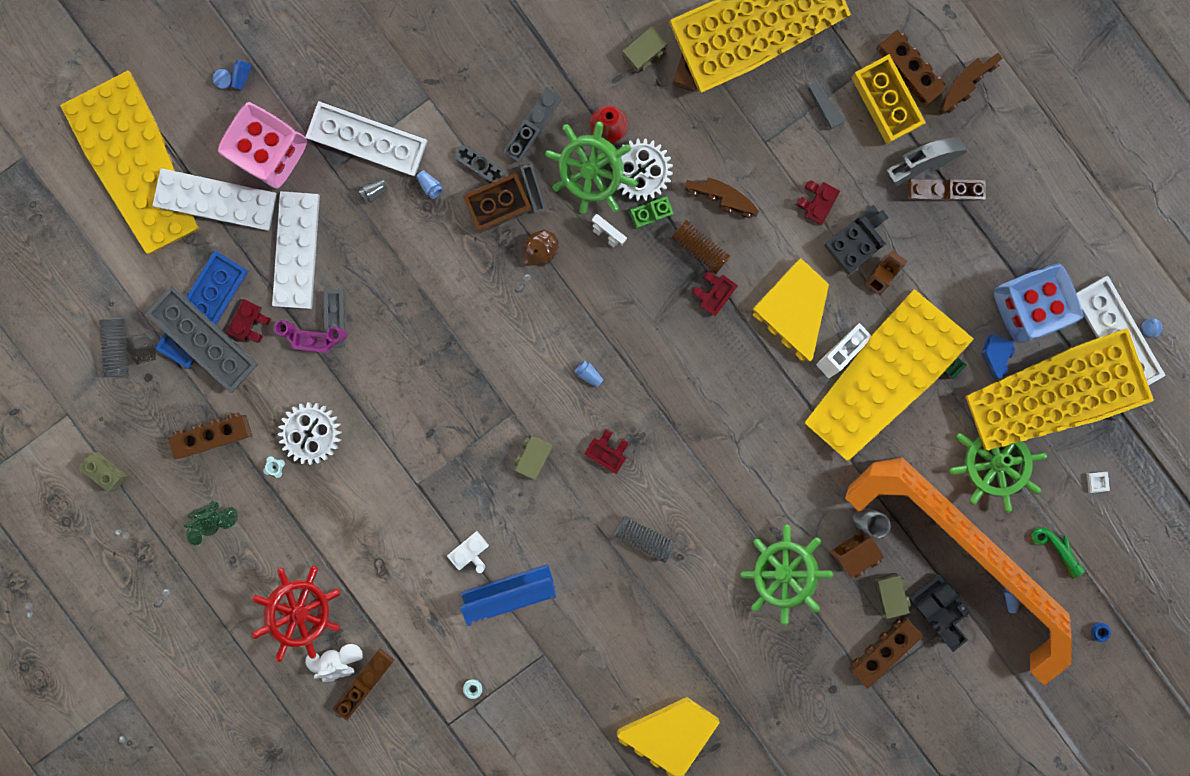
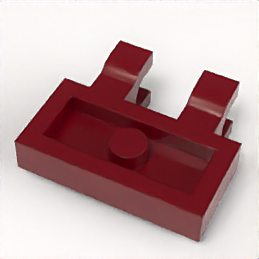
[795,180,840,225]
[691,271,738,317]
[226,299,272,342]
[584,428,629,474]

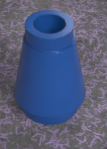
[231,59,252,90]

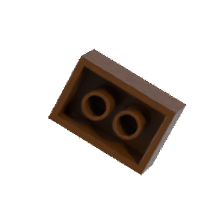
[463,173,532,233]
[829,531,884,579]

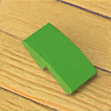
[629,196,674,229]

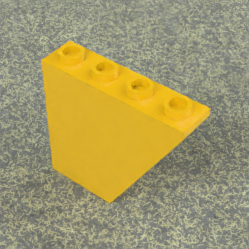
[752,258,829,362]
[617,697,720,776]

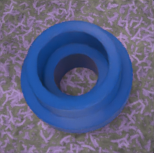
[1091,622,1111,642]

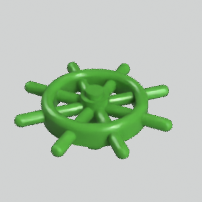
[545,122,638,214]
[949,433,1047,513]
[740,525,833,626]

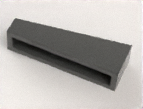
[808,82,846,130]
[520,163,546,213]

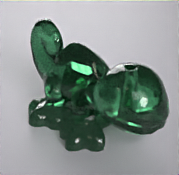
[184,501,238,546]

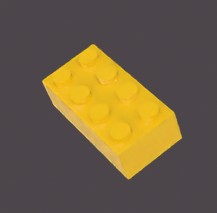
[851,54,926,145]

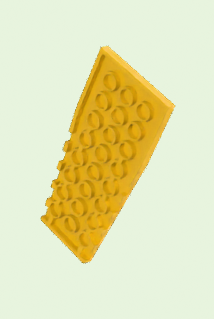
[668,0,851,93]
[60,71,200,254]
[805,289,974,461]
[966,328,1154,450]

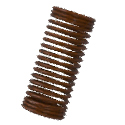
[672,220,731,274]

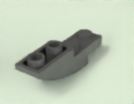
[503,87,563,163]
[887,137,967,187]

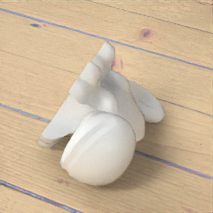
[305,644,363,683]

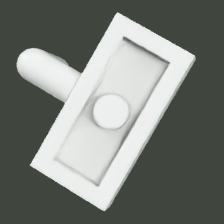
[447,531,489,573]

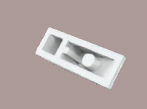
[816,323,871,378]

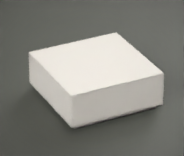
[1087,472,1110,493]

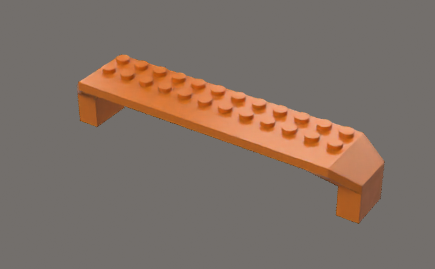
[845,457,1072,686]

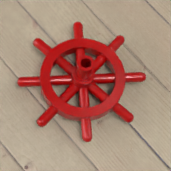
[252,566,340,662]

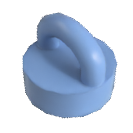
[212,69,232,89]
[1141,318,1163,338]

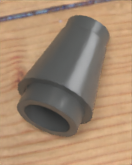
[358,179,388,204]

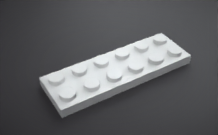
[306,101,428,177]
[153,168,277,231]
[272,191,320,309]
[1076,276,1166,385]

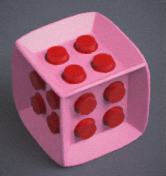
[218,102,307,189]

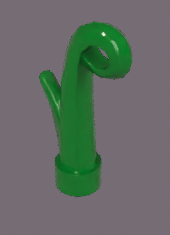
[1031,527,1085,579]

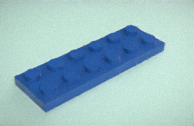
[155,251,249,369]

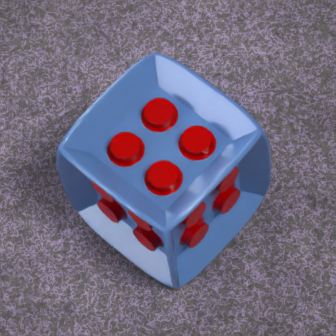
[994,263,1083,343]

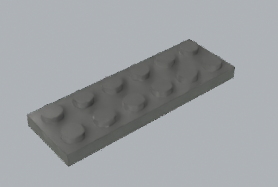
[146,286,259,393]

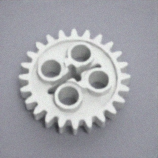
[611,138,673,201]
[278,402,342,465]

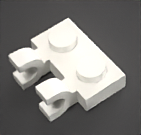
[592,214,627,248]

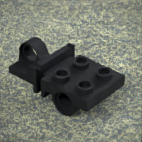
[824,205,889,275]
[909,574,971,652]

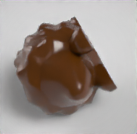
[524,229,559,266]

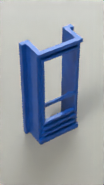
[460,564,556,626]

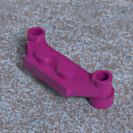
[274,320,347,353]

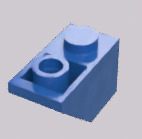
[981,334,1015,379]

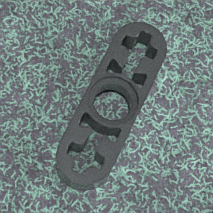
[455,145,505,183]

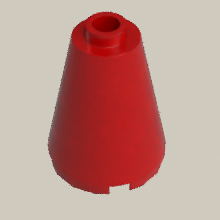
[590,105,628,143]

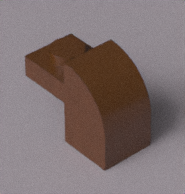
[865,250,907,295]

